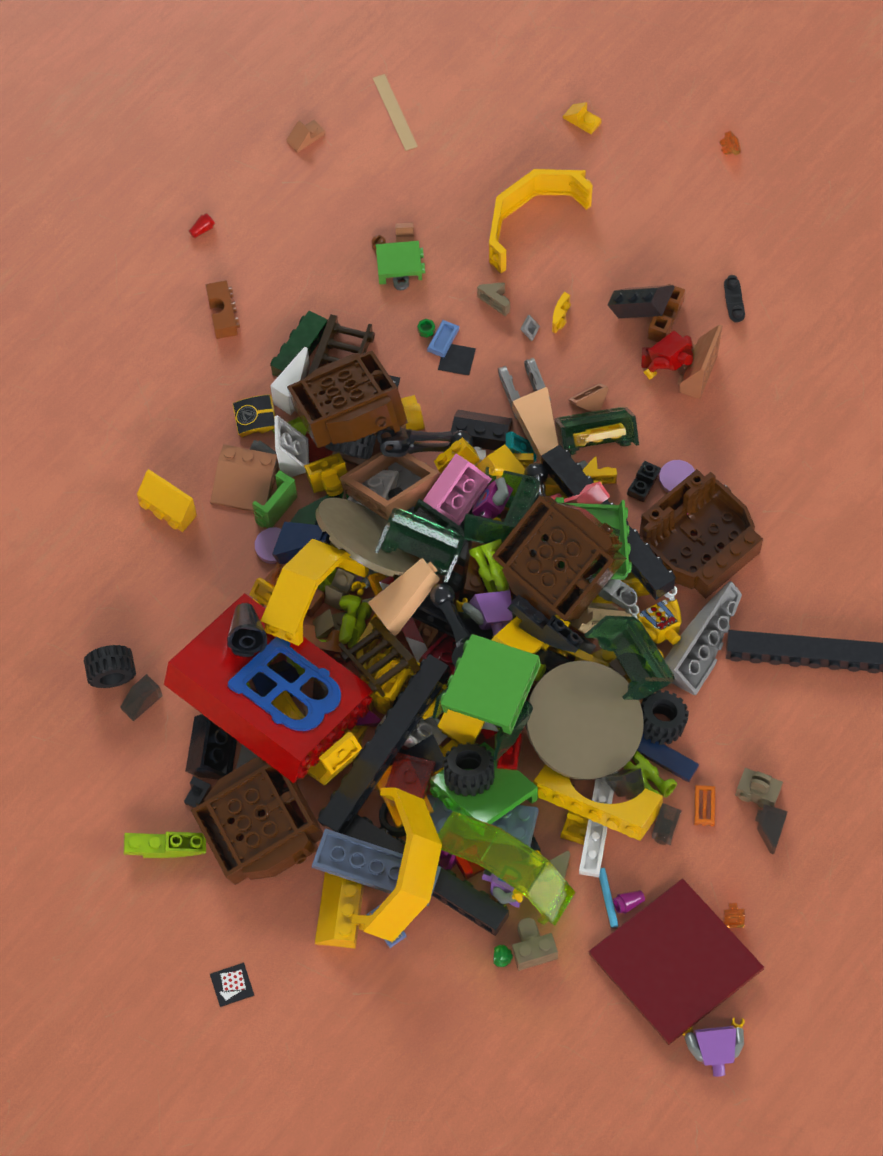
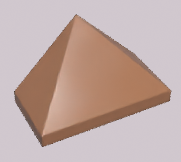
[568,383,609,414]

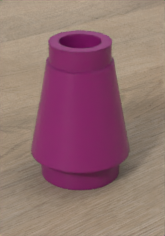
[613,890,645,914]

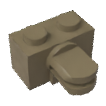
[735,768,783,810]
[512,918,558,971]

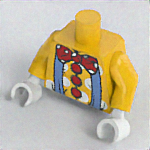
[625,586,682,645]

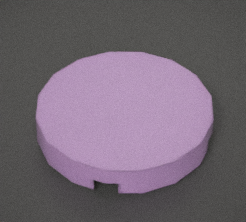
[659,460,695,493]
[255,527,281,564]

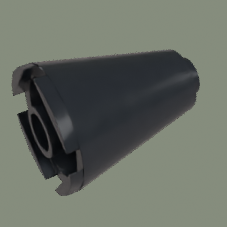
[227,603,268,657]

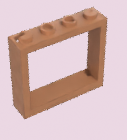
[340,446,441,522]

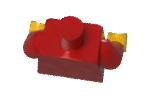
[643,331,693,380]

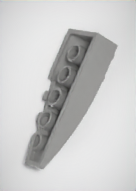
[659,581,742,695]

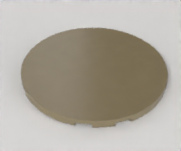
[315,498,420,577]
[525,661,643,780]

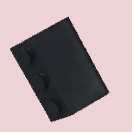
[608,285,675,319]
[451,410,513,450]
[185,714,237,780]

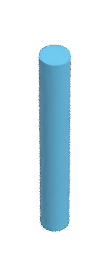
[599,868,619,928]

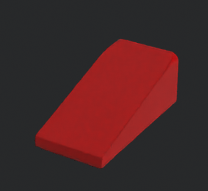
[497,730,522,770]

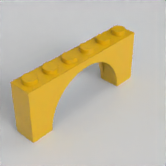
[533,765,663,841]

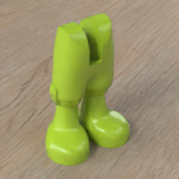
[469,539,510,593]
[339,595,372,648]
[623,751,677,798]

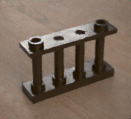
[308,314,375,375]
[338,617,421,698]

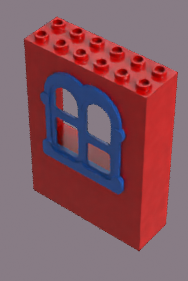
[164,593,373,783]

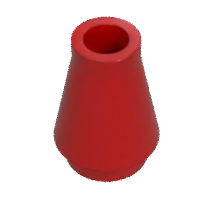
[188,213,215,239]

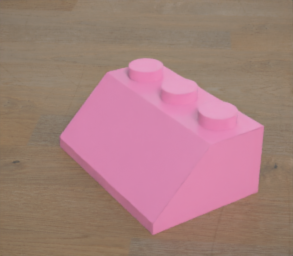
[423,454,492,526]

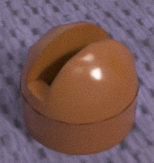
[372,235,386,250]

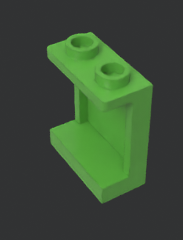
[376,241,425,284]
[252,470,297,528]

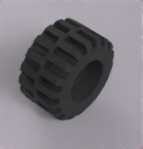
[325,434,376,460]
[84,645,136,688]
[641,690,689,745]
[443,742,495,797]

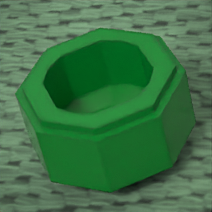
[417,319,436,338]

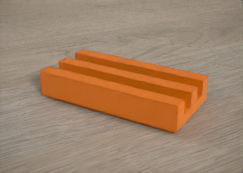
[694,785,715,826]

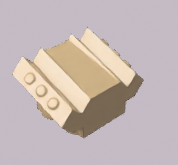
[569,602,632,647]

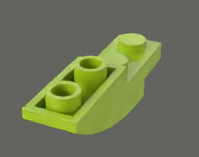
[124,832,206,858]

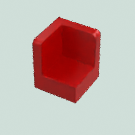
[456,846,486,880]

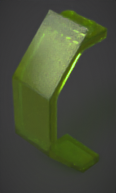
[438,811,576,926]

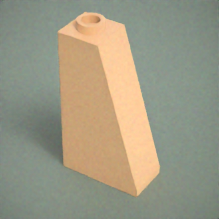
[512,387,558,463]
[368,558,440,636]

